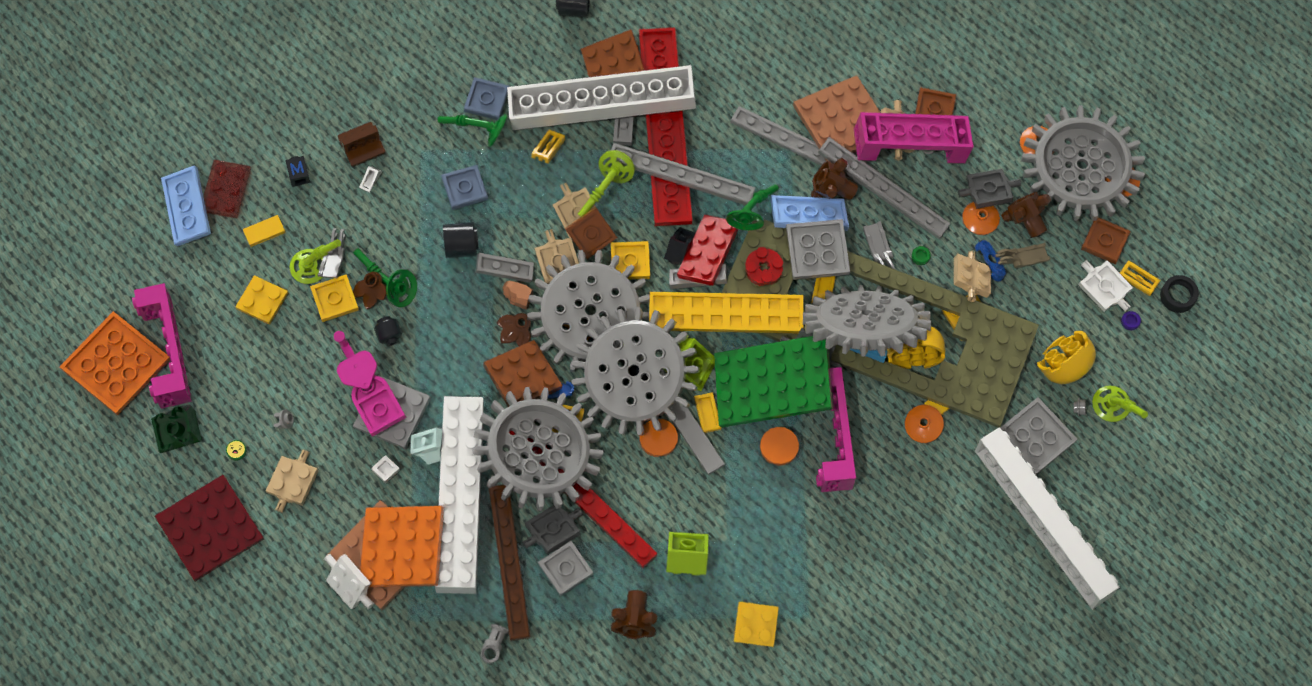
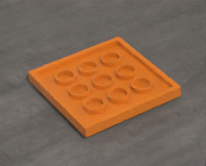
[60,311,170,416]
[360,506,444,587]

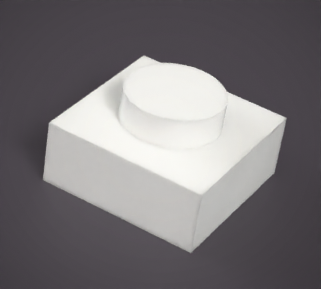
[371,455,400,484]

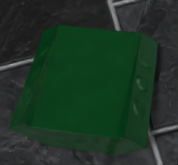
[151,406,202,453]

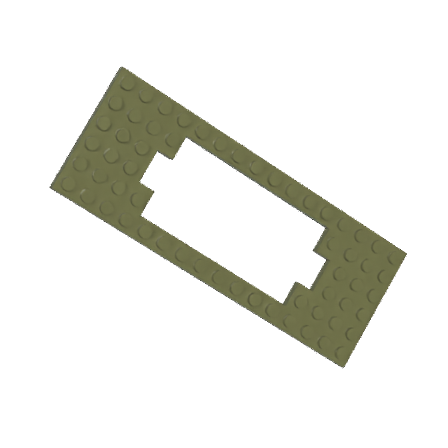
[721,219,1039,428]

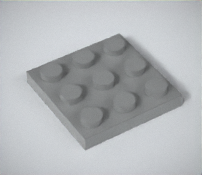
[786,219,850,280]
[353,375,431,450]
[1001,397,1078,475]

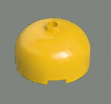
[887,326,945,369]
[1037,331,1096,384]

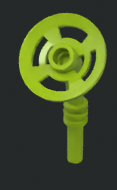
[577,150,635,217]
[289,239,341,284]
[1092,386,1148,422]

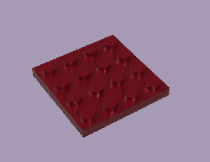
[155,475,264,582]

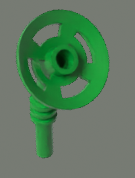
[438,114,507,147]
[726,184,779,231]
[353,248,417,307]

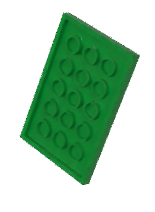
[714,336,833,428]

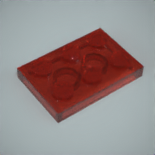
[203,160,251,219]

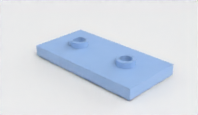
[161,165,211,246]
[770,195,849,231]

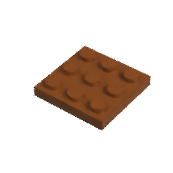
[581,29,645,77]
[483,340,562,407]

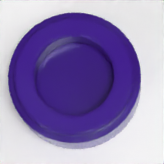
[1121,311,1141,331]

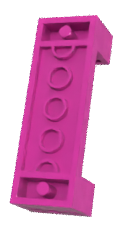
[853,112,973,163]
[132,283,192,409]
[816,367,856,492]

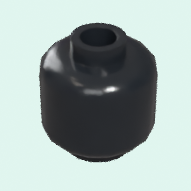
[374,316,402,346]

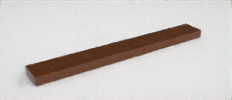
[489,485,530,641]

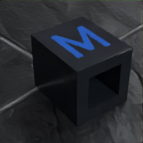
[285,156,311,187]

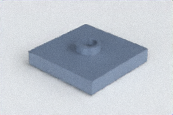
[464,77,509,120]
[441,165,488,210]

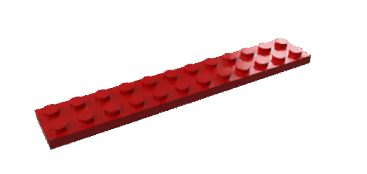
[639,27,692,226]

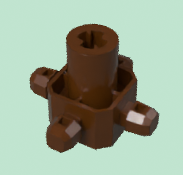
[811,158,858,200]
[1001,192,1051,238]
[610,590,657,639]

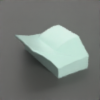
[410,428,442,465]

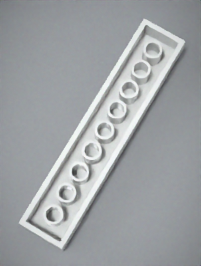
[507,65,696,130]
[435,396,484,594]
[975,427,1119,610]

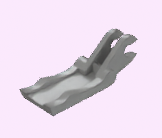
[863,221,895,269]
[318,228,345,279]

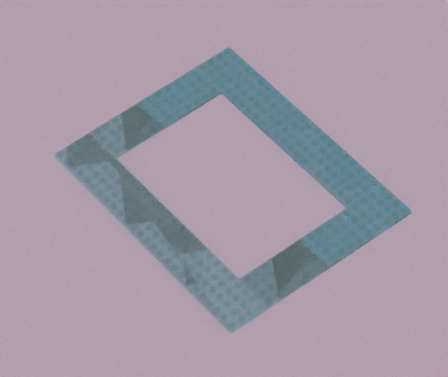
[408,149,809,621]

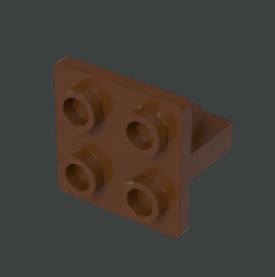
[338,122,386,167]

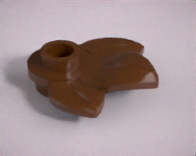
[353,272,386,309]
[496,313,531,346]

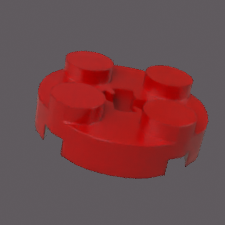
[745,247,783,286]

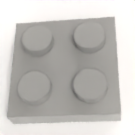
[538,541,594,596]

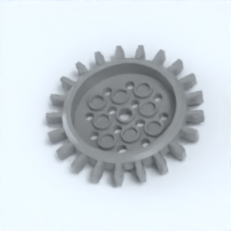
[1021,105,1145,221]
[527,250,650,373]
[803,285,931,357]
[571,307,700,436]
[473,387,603,511]

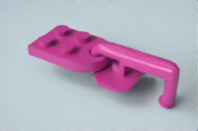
[333,331,407,437]

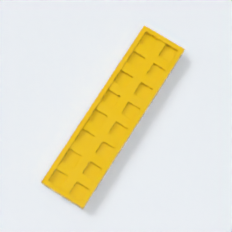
[649,292,803,334]

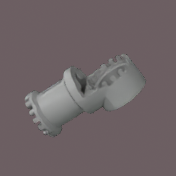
[480,624,509,664]

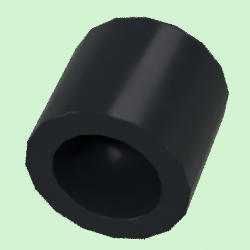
[556,0,590,18]
[443,222,479,258]

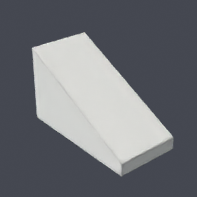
[359,166,382,192]

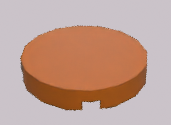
[639,419,678,457]
[760,427,799,466]

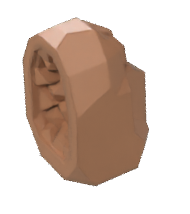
[503,281,533,310]

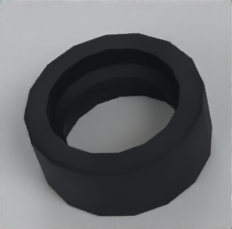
[1160,275,1199,313]

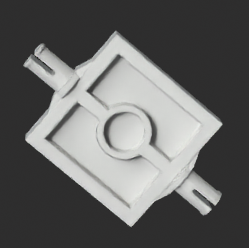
[1079,260,1133,312]
[324,554,374,609]

